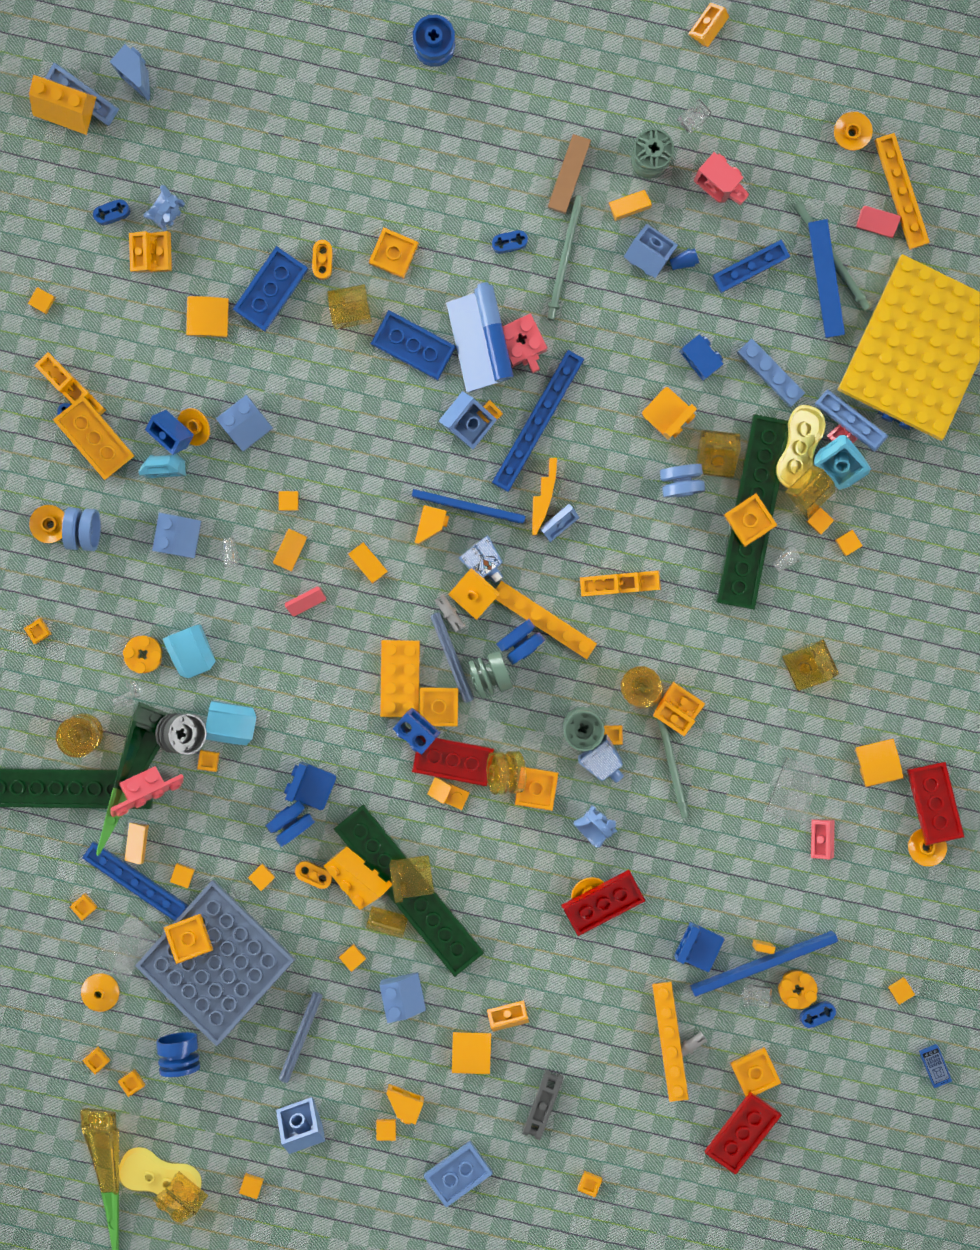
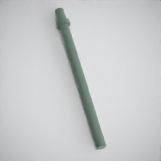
[547,195,583,321]
[794,202,871,311]
[651,694,689,818]

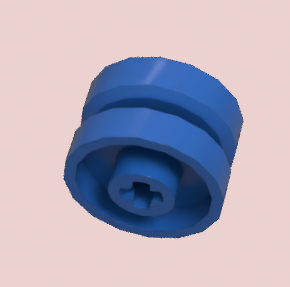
[413,15,455,67]
[496,619,545,665]
[265,800,315,847]

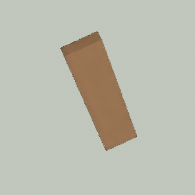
[548,134,591,214]

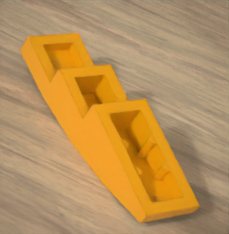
[34,352,106,415]
[532,458,557,536]
[580,571,661,597]

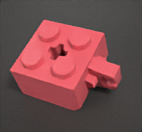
[693,152,749,205]
[503,313,547,374]

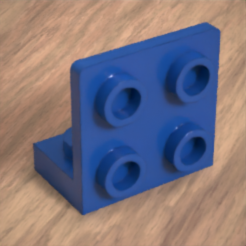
[674,921,725,972]

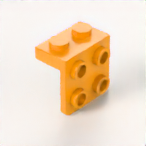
[642,387,697,440]

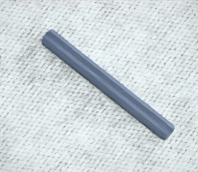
[431,612,473,703]
[279,992,322,1083]

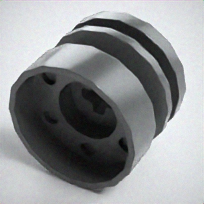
[155,713,207,755]

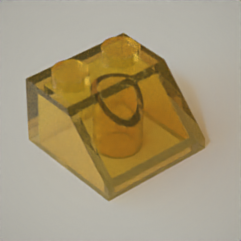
[327,284,372,329]
[696,430,741,478]
[785,465,835,519]
[782,639,839,691]

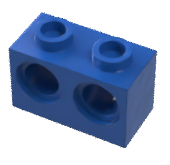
[393,708,440,754]

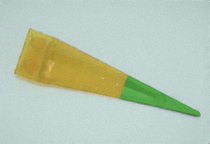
[80,1108,119,1250]

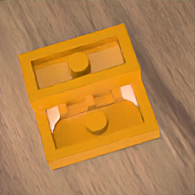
[129,231,172,272]
[186,296,229,338]
[653,681,705,736]
[855,739,903,787]
[452,1032,491,1074]

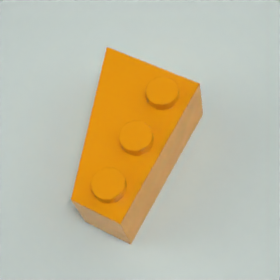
[324,846,393,910]

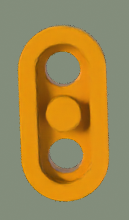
[312,240,333,280]
[295,861,332,889]

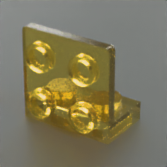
[389,855,434,903]
[153,1171,208,1224]

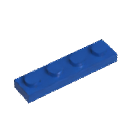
[712,239,790,293]

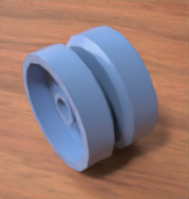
[660,464,705,498]
[62,507,101,551]

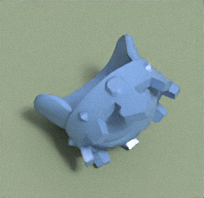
[144,185,185,231]
[573,805,617,848]

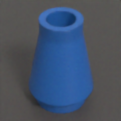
[670,248,699,271]

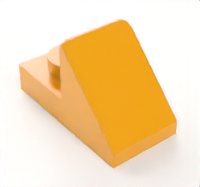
[427,777,470,810]

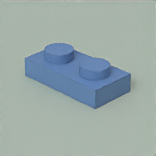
[540,504,579,542]

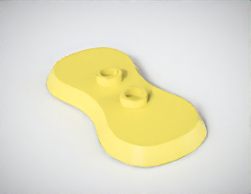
[776,405,826,490]
[118,1147,202,1208]

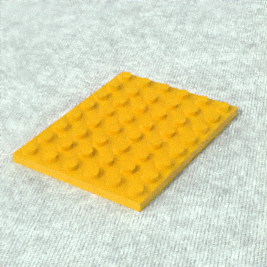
[837,254,980,441]

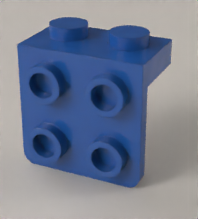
[284,761,336,810]

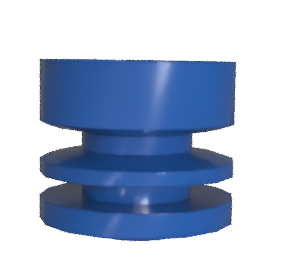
[156,1032,200,1077]

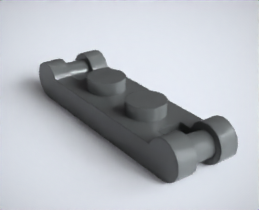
[522,1069,564,1140]

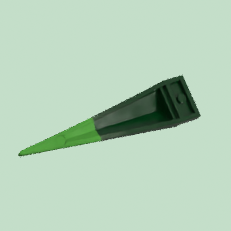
[96,702,169,856]

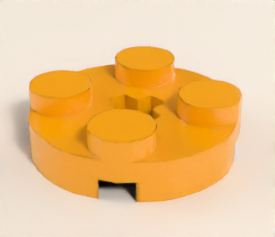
[123,636,163,674]
[778,969,818,1009]

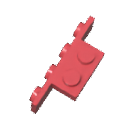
[110,766,184,817]

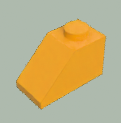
[415,505,449,544]
[386,1084,424,1125]

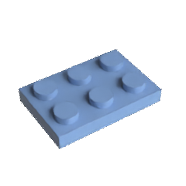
[424,1141,493,1207]

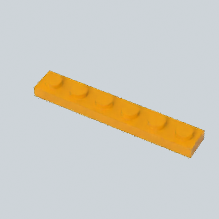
[874,133,930,250]
[495,581,597,660]
[652,981,689,1102]

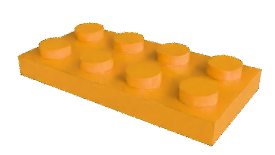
[53,395,135,480]
[380,640,420,717]

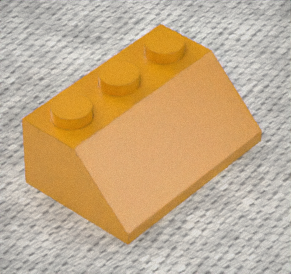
[29,75,96,135]

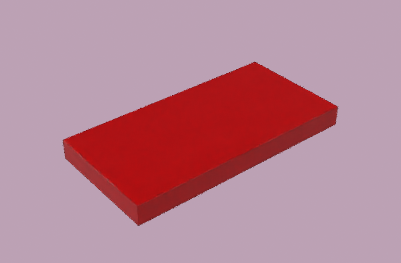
[412,735,494,787]
[907,762,964,845]
[561,870,645,936]
[705,1091,782,1175]

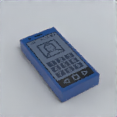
[919,1044,952,1088]

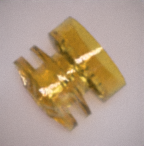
[621,666,663,708]
[56,713,103,758]

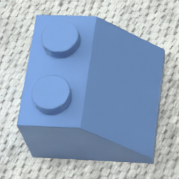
[110,44,150,101]
[624,224,678,278]
[439,391,497,449]
[216,395,273,451]
[152,513,201,558]
[379,972,426,1023]
[276,1097,325,1154]

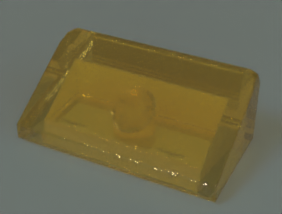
[366,906,407,938]

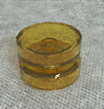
[486,751,526,795]

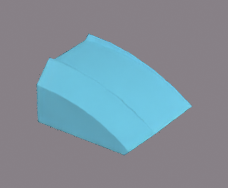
[814,435,871,490]
[139,454,186,478]
[163,624,216,678]
[206,701,256,745]

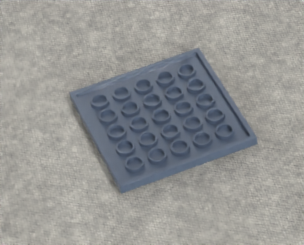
[135,880,296,1046]

